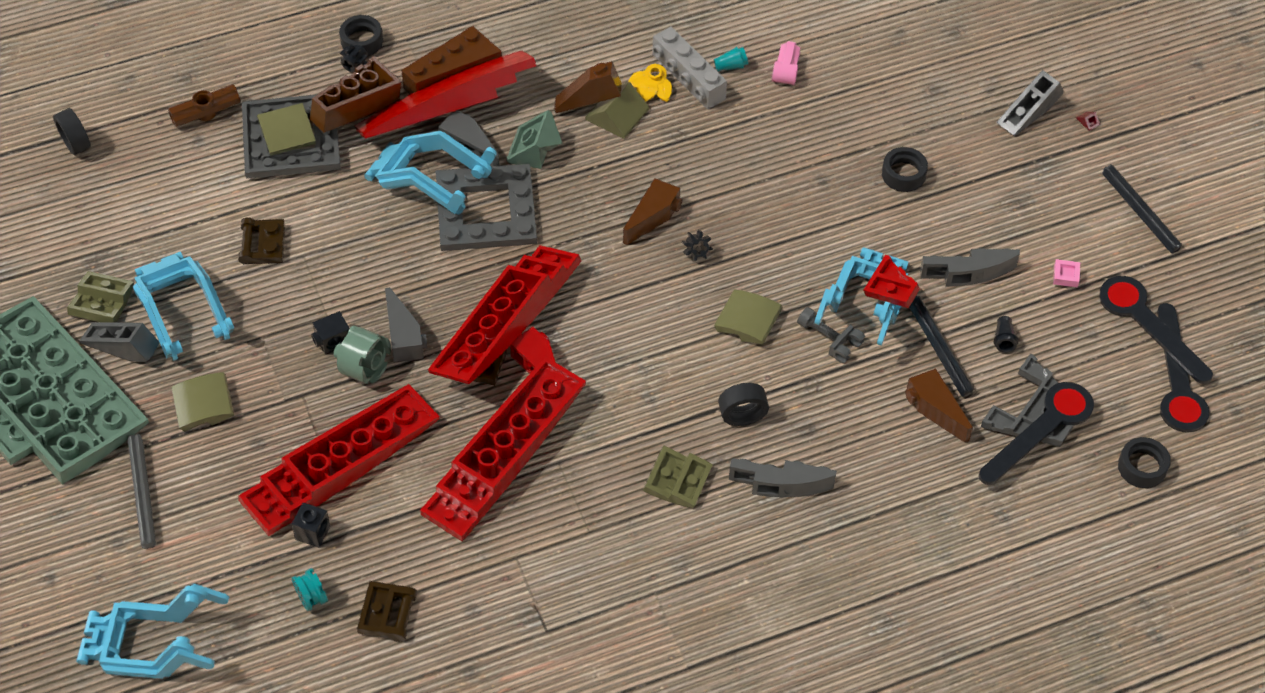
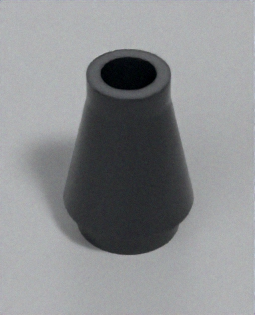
[993,316,1019,353]

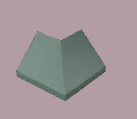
[506,110,562,169]

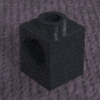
[311,311,350,355]
[291,502,331,548]

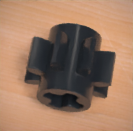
[340,44,368,72]
[681,230,713,261]

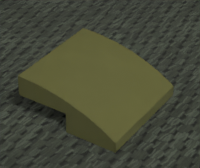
[257,103,316,156]
[67,271,134,323]
[714,289,783,344]
[171,372,234,432]
[642,445,713,508]

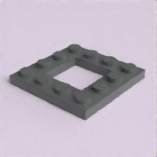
[242,94,341,179]
[436,164,537,251]

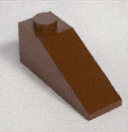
[554,61,622,114]
[623,178,683,245]
[905,368,973,443]

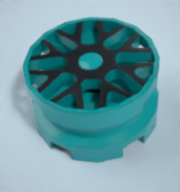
[291,568,328,611]

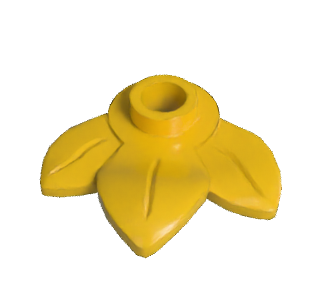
[628,64,672,102]

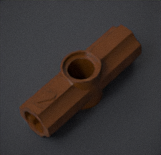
[168,84,241,127]

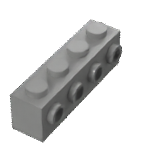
[652,27,727,110]

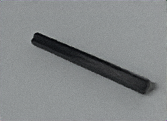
[1102,164,1182,254]
[910,296,974,397]

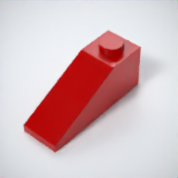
[510,326,563,389]

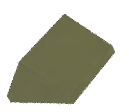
[585,82,649,139]

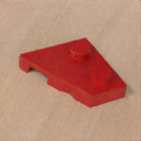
[863,255,920,308]

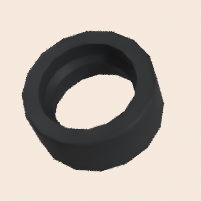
[339,15,383,56]
[53,108,91,155]
[882,147,928,192]
[718,383,769,426]
[1118,437,1171,489]

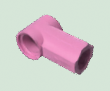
[772,41,800,85]

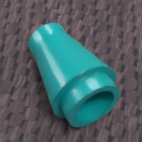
[713,46,748,72]

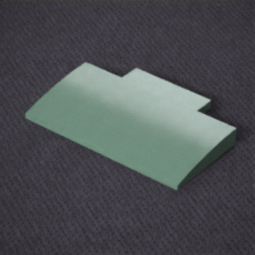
[0,296,149,485]

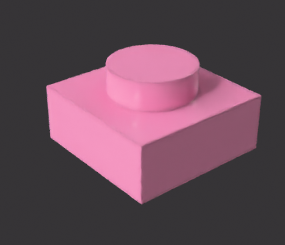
[1053,259,1080,288]

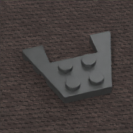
[981,353,1075,447]

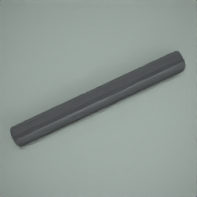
[128,434,156,549]

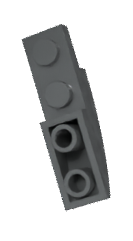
[920,248,1020,287]
[729,458,837,498]

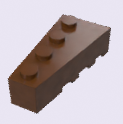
[401,26,502,95]
[310,56,402,133]

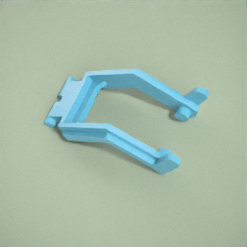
[364,131,497,214]
[814,247,909,346]
[133,251,234,361]
[76,584,229,679]

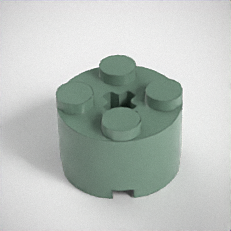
[334,325,391,384]

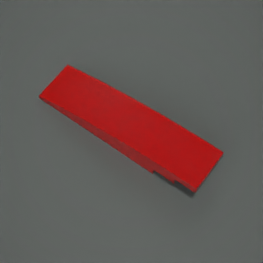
[354,50,536,139]
[428,245,581,384]
[420,356,586,542]
[238,384,440,537]

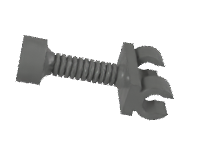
[797,307,866,363]

